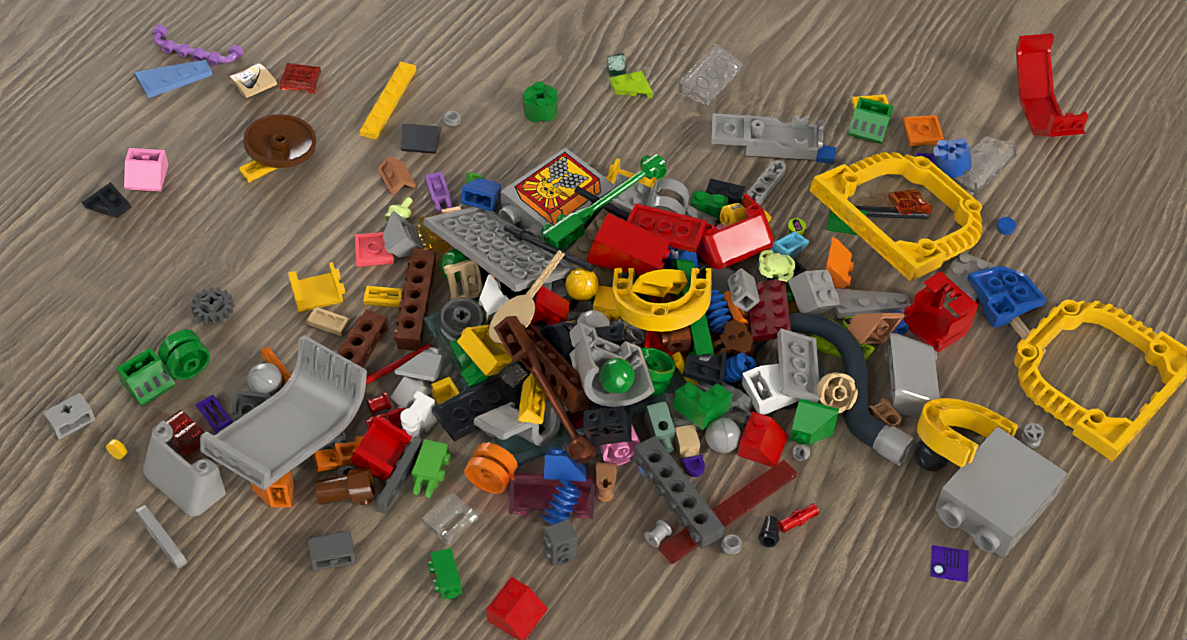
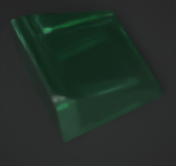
[607,53,626,76]

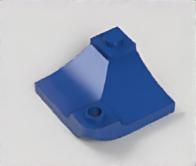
[967,266,1047,328]

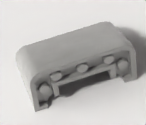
[883,333,940,417]
[143,420,226,517]

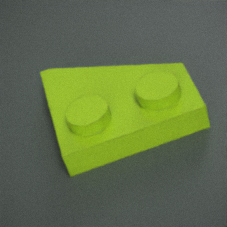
[609,70,653,98]

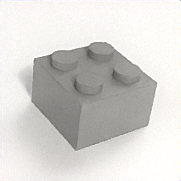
[788,269,841,314]

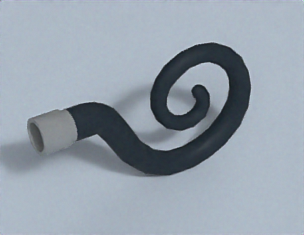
[740,313,915,466]

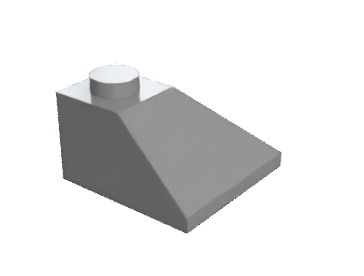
[383,211,425,258]
[395,347,446,381]

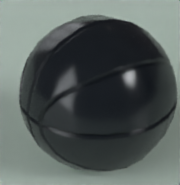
[914,440,949,472]

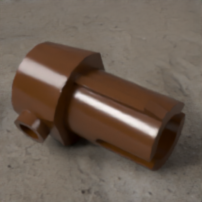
[315,468,375,505]

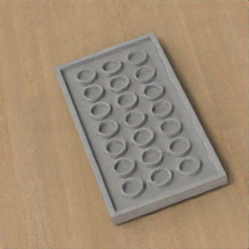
[424,207,576,292]

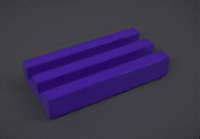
[196,395,233,434]

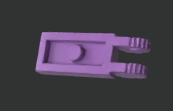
[425,172,452,215]

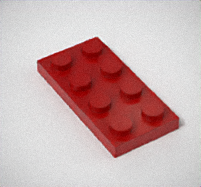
[627,203,707,253]

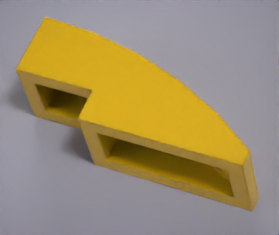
[630,269,688,298]

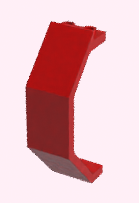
[1016,33,1088,137]

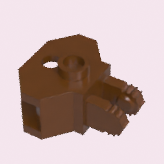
[712,320,755,359]

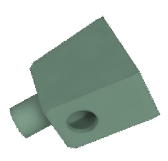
[643,401,675,453]

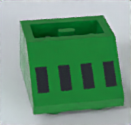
[848,97,894,144]
[116,348,176,407]

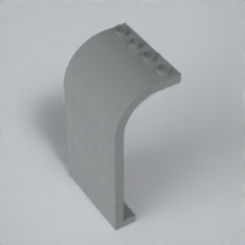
[200,335,367,490]

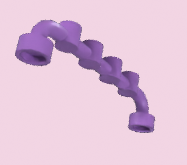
[152,24,244,66]

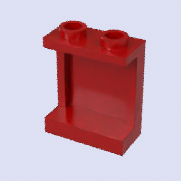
[349,416,412,482]

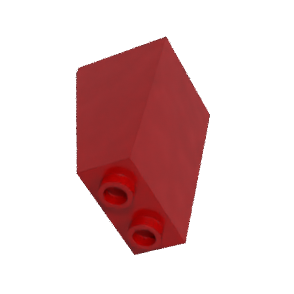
[586,213,671,276]

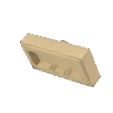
[306,307,350,337]

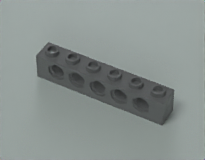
[633,436,724,549]

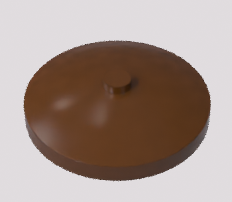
[244,114,316,168]

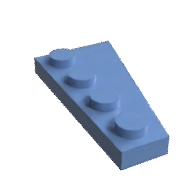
[134,60,213,98]

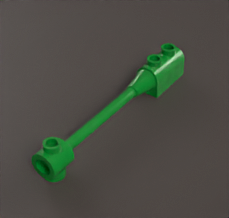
[541,154,667,250]

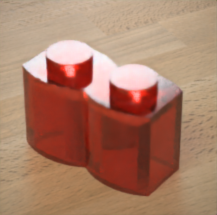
[165,410,205,455]

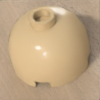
[817,372,858,413]

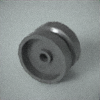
[440,298,483,345]

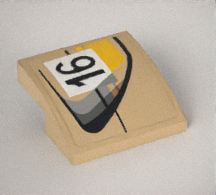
[229,63,277,98]

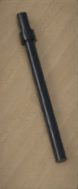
[504,224,594,272]

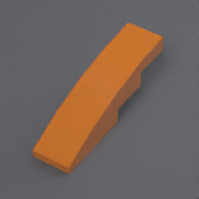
[312,436,364,472]

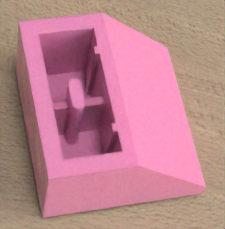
[124,148,169,192]

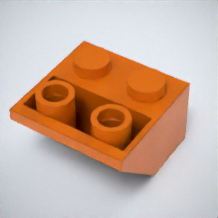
[250,471,294,507]

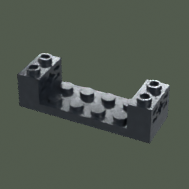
[583,324,632,446]

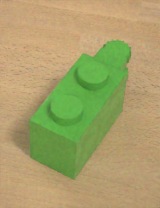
[412,439,451,498]

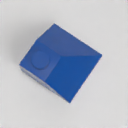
[544,447,587,482]

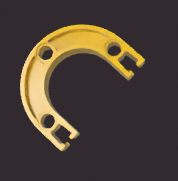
[613,268,712,332]
[917,398,1018,467]

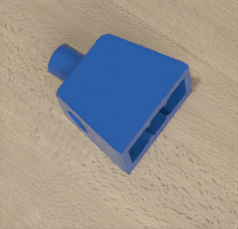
[461,178,501,212]

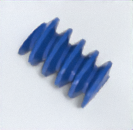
[705,290,731,334]
[723,353,756,385]
[541,479,582,525]

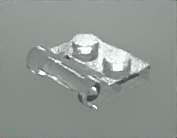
[422,492,478,545]

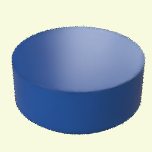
[996,217,1016,235]

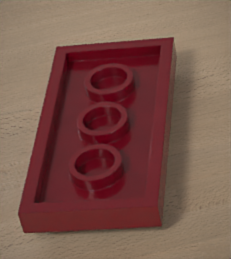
[749,279,791,342]

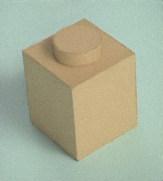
[674,424,700,458]

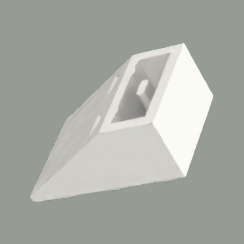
[742,364,799,415]

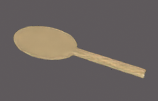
[489,250,564,344]

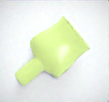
[384,197,413,223]

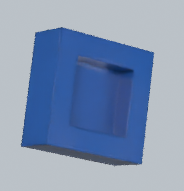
[816,145,836,164]

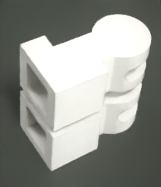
[400,391,437,443]

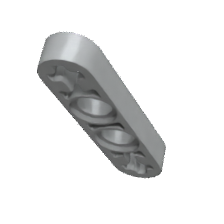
[747,160,786,205]
[135,505,187,569]

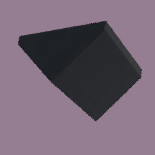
[401,123,442,154]

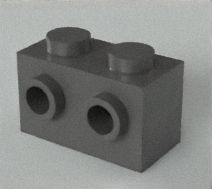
[543,519,577,566]
[308,531,356,571]

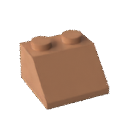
[847,313,905,344]

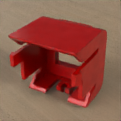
[904,272,978,353]

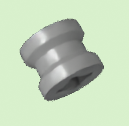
[1021,423,1044,448]

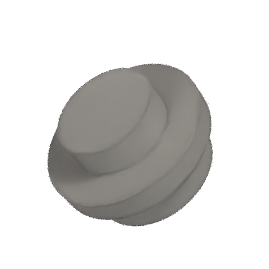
[443,111,461,127]
[721,534,742,555]

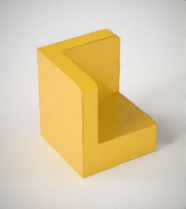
[431,377,460,405]

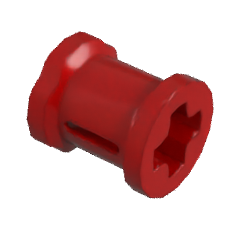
[366,392,392,416]

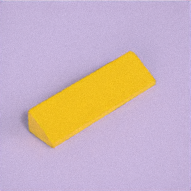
[517,373,546,424]

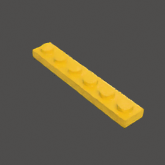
[360,61,416,140]

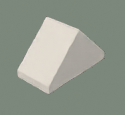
[391,376,432,409]

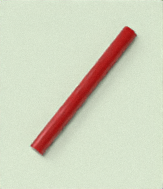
[366,343,433,385]

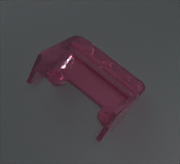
[508,473,596,519]

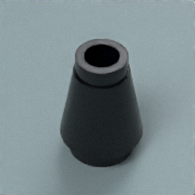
[758,516,779,548]

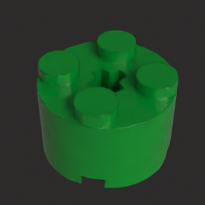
[523,81,558,123]

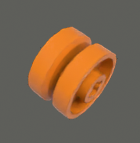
[464,443,518,494]

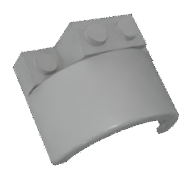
[569,322,655,407]

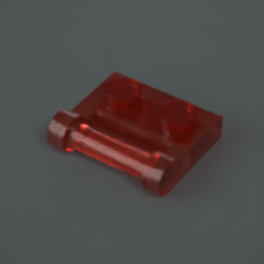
[280,63,321,94]
[888,189,932,215]

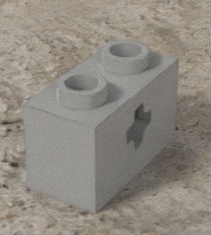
[43,393,95,439]

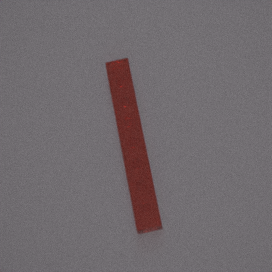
[659,460,797,565]

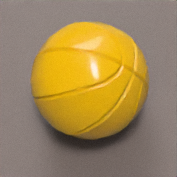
[565,268,599,301]

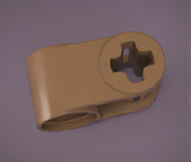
[868,398,902,429]
[595,462,617,502]

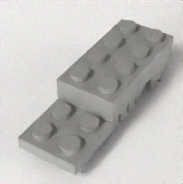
[711,113,824,160]

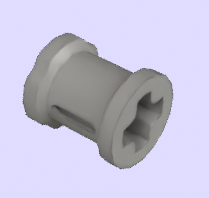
[644,519,672,547]

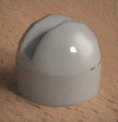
[792,444,811,461]

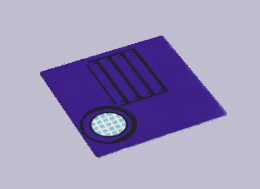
[930,545,969,582]

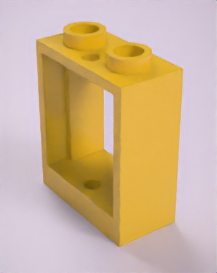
[457,324,517,376]

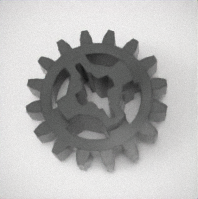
[191,287,234,325]

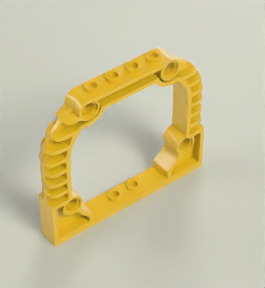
[809,152,983,282]
[1014,299,1187,462]

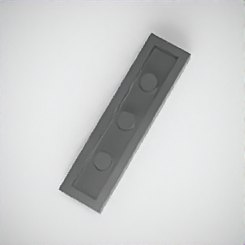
[376,437,422,514]

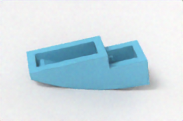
[757,232,809,270]

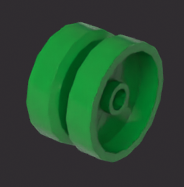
[158,329,210,380]
[641,347,676,396]

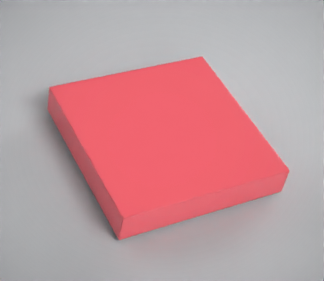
[355,232,394,267]

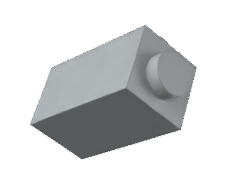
[728,268,760,312]

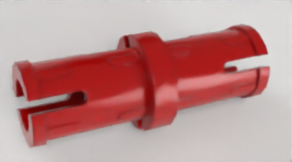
[778,503,819,533]

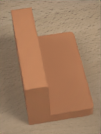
[377,156,416,194]

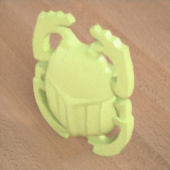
[759,250,795,282]

